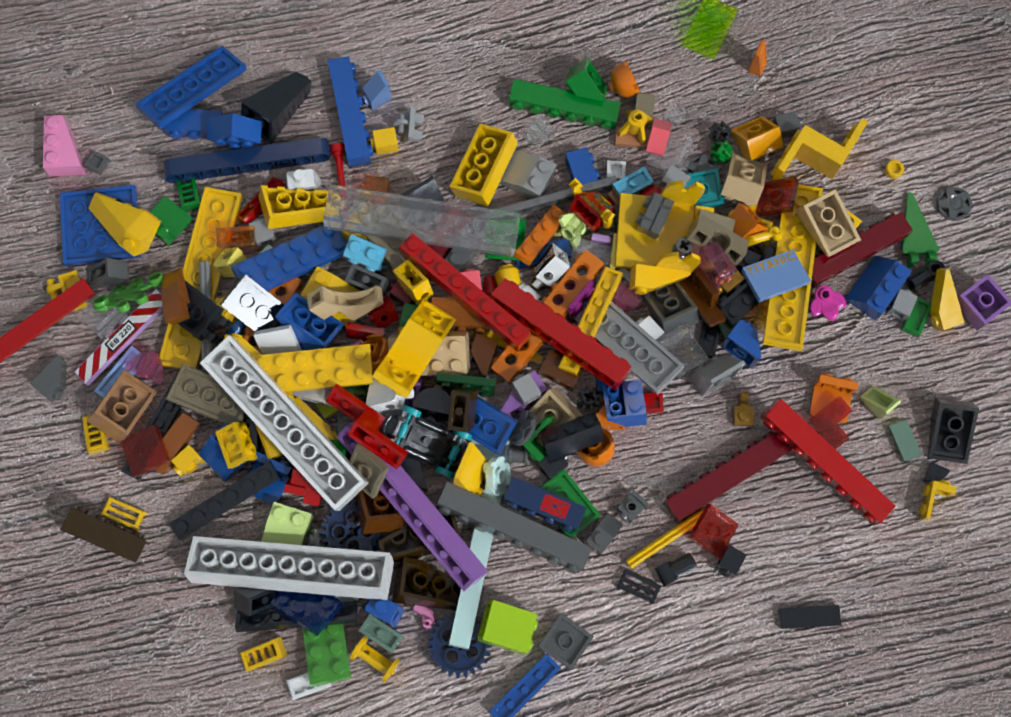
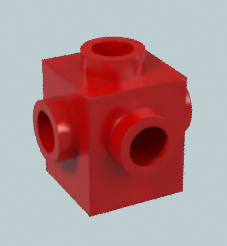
[367,296,399,328]

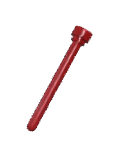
[330,143,350,228]

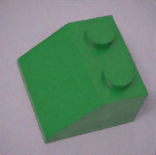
[566,57,607,101]

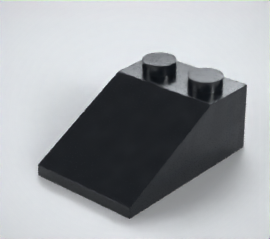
[928,397,979,464]

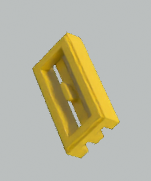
[101,497,146,531]

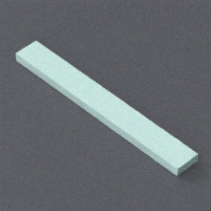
[449,490,502,650]

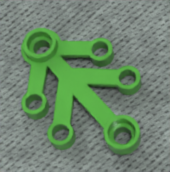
[93,272,163,313]

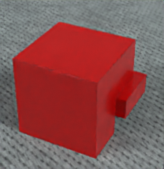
[284,467,323,506]

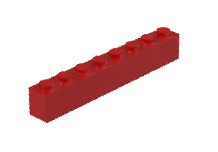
[400,233,531,352]
[491,278,631,391]
[760,399,895,523]

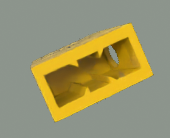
[393,259,434,305]

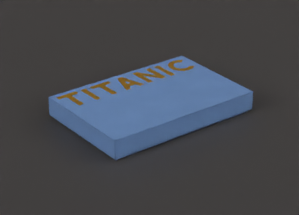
[741,250,811,303]

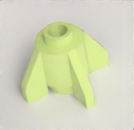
[554,213,586,249]

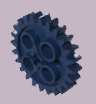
[319,499,383,551]
[426,612,492,678]

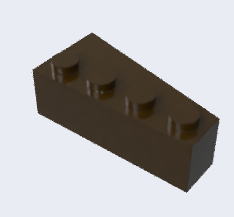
[60,506,147,563]
[378,513,461,563]

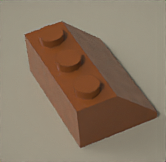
[432,297,489,334]

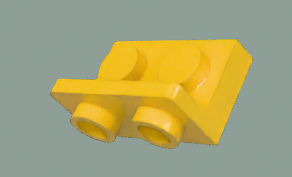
[215,422,257,469]

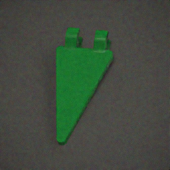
[902,192,939,267]

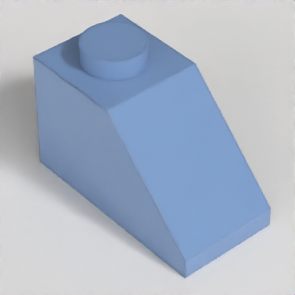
[362,70,392,110]

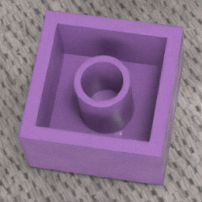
[957,274,1011,331]

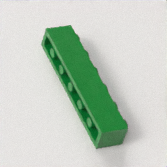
[509,79,621,130]

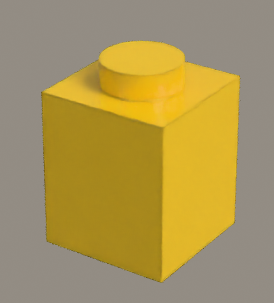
[370,127,399,155]

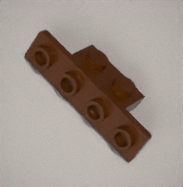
[679,268,726,327]

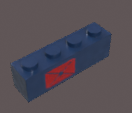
[503,477,587,533]

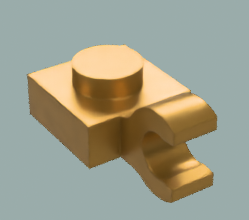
[733,392,754,426]

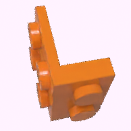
[809,373,858,424]

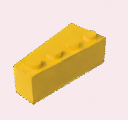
[259,185,344,229]

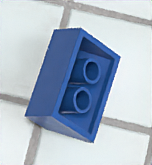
[845,256,912,321]

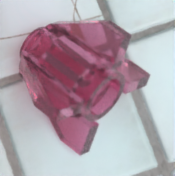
[124,350,164,385]

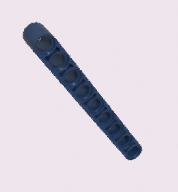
[164,138,330,183]

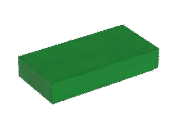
[901,297,931,338]

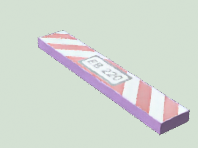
[74,289,163,386]

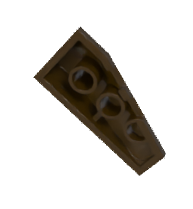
[392,557,461,610]

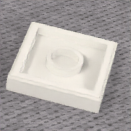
[253,325,302,355]

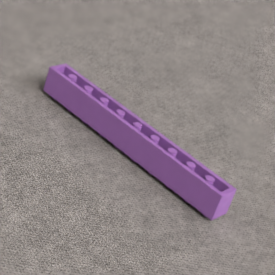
[337,421,488,591]

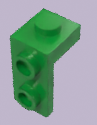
[523,416,557,461]

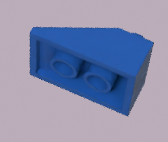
[276,292,344,350]

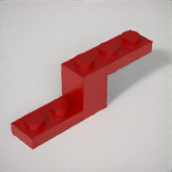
[326,384,408,469]

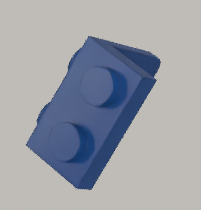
[249,451,293,505]

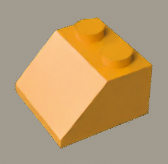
[730,116,783,160]

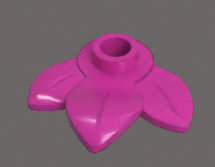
[810,285,846,322]

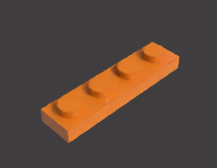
[514,204,568,266]

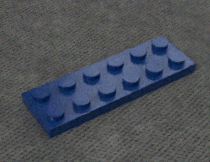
[135,46,247,129]
[231,221,347,291]

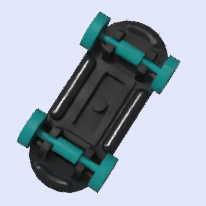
[379,405,472,479]

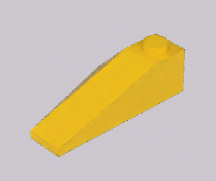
[89,192,161,256]

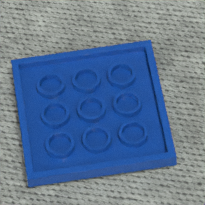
[59,185,141,266]

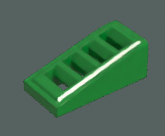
[176,178,201,212]

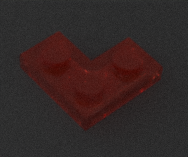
[809,396,852,449]

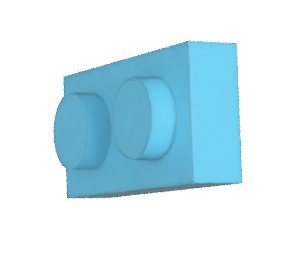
[612,167,654,197]

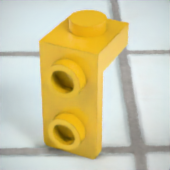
[919,480,957,521]

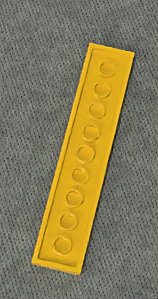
[763,182,823,352]
[157,187,243,370]

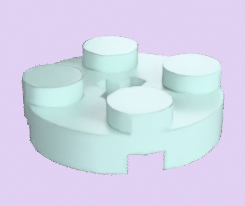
[483,456,511,496]

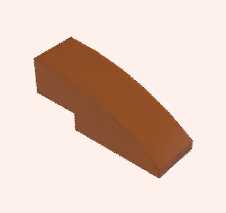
[161,268,190,325]
[147,412,200,475]

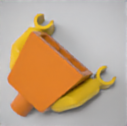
[728,203,782,247]

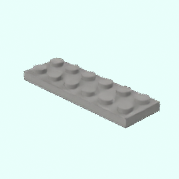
[574,301,685,395]

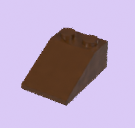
[356,490,404,534]

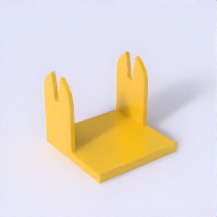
[615,180,705,273]

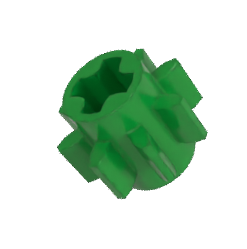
[709,140,733,164]

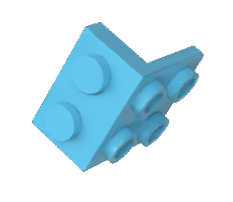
[343,234,388,272]

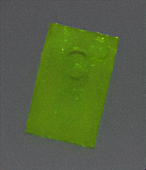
[682,0,739,60]

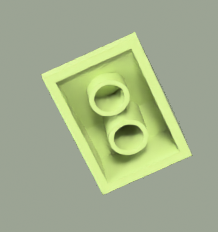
[261,502,314,545]

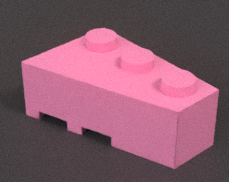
[43,115,87,176]

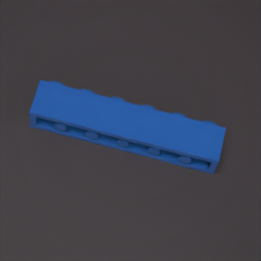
[328,56,373,167]

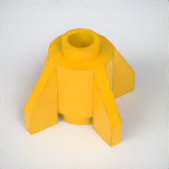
[618,110,653,144]

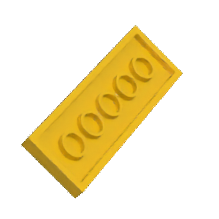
[252,344,374,393]

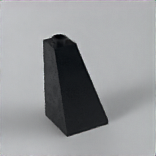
[241,71,311,144]

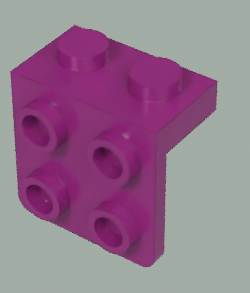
[553,280,595,319]

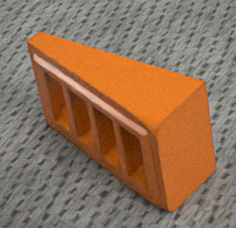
[748,40,767,76]

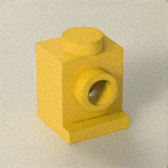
[171,445,205,477]

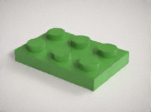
[303,624,352,687]

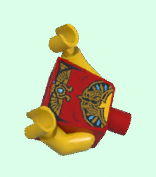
[568,178,615,231]

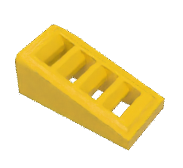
[82,415,110,455]
[240,637,287,672]

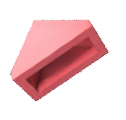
[646,118,672,157]

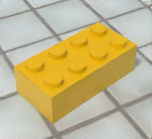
[449,124,518,206]

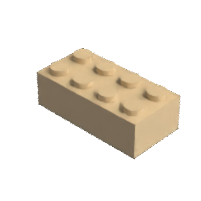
[388,331,470,376]

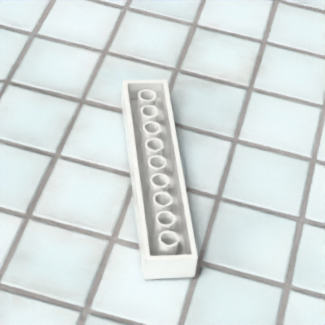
[200,335,369,511]
[184,536,394,600]

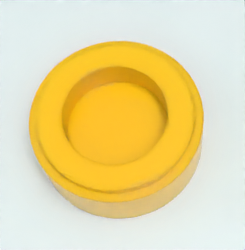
[884,160,904,179]

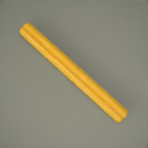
[626,507,710,569]

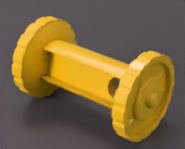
[350,636,400,683]

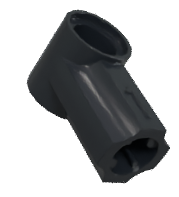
[906,260,945,292]
[655,553,697,586]

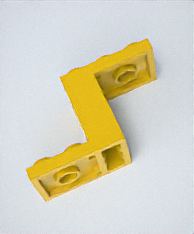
[770,118,868,186]
[372,299,457,398]

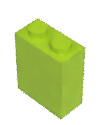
[477,600,538,655]

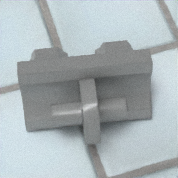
[393,106,424,144]

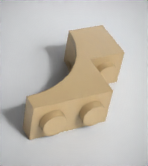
[307,285,384,321]

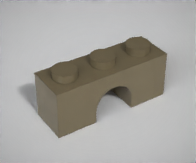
[687,214,749,267]

